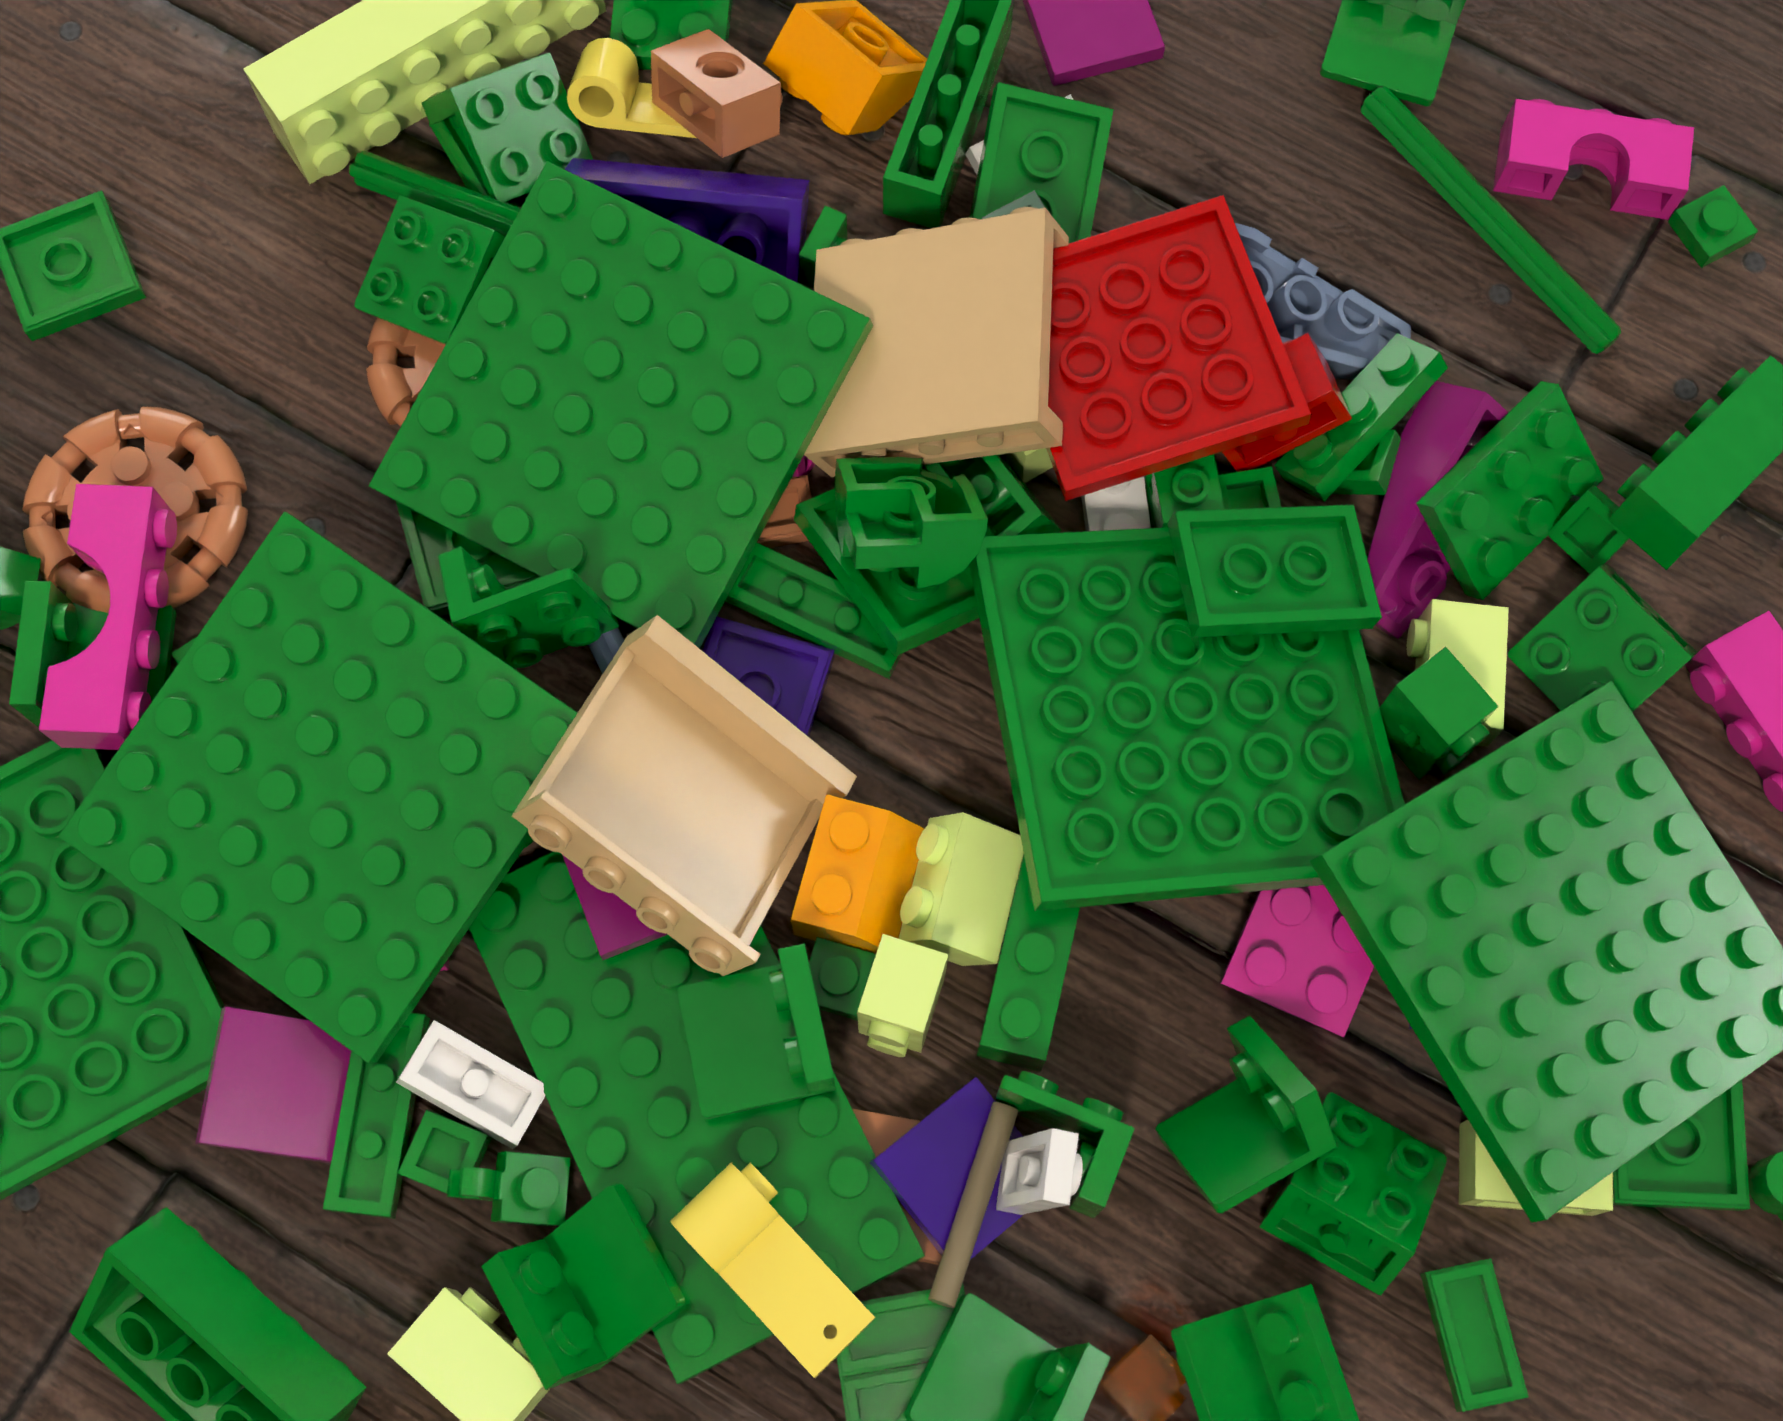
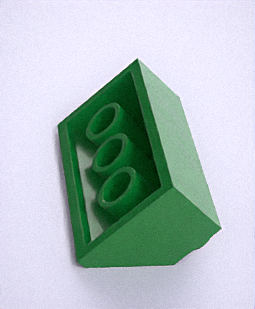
[69,1207,367,1421]

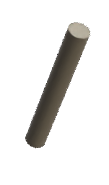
[928,1102,1018,1308]

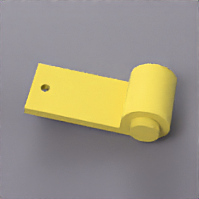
[567,38,696,138]
[670,1163,875,1378]

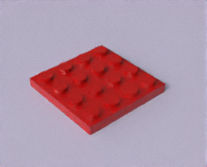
[1046,195,1311,501]

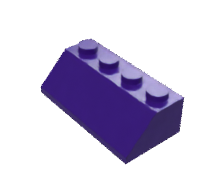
[565,158,810,284]

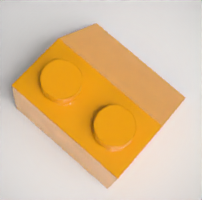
[763,0,927,136]
[791,794,924,954]

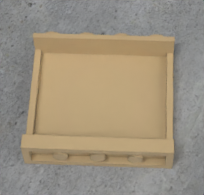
[804,207,1069,477]
[512,615,857,976]

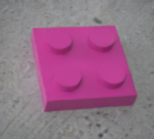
[1220,885,1374,1037]

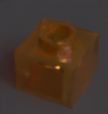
[1098,1334,1186,1421]

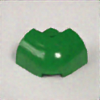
[835,457,988,589]

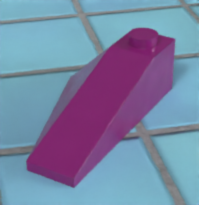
[1367,381,1509,639]

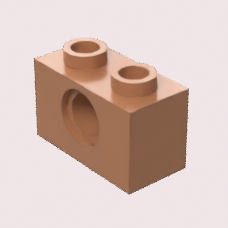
[651,29,782,158]

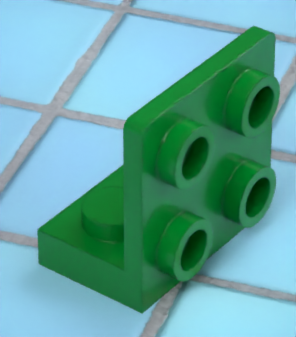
[1320,0,1466,106]
[421,52,594,202]
[354,195,505,345]
[438,547,619,668]
[1508,564,1698,712]
[9,581,176,726]
[677,943,836,1119]
[1156,1015,1337,1213]
[995,1071,1135,1219]
[1259,1092,1447,1296]
[481,1183,685,1390]
[1171,1284,1359,1421]
[905,1293,1111,1421]

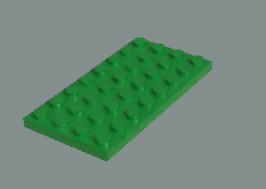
[469,852,925,1385]

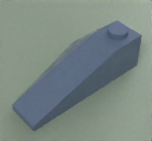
[1235,223,1411,380]

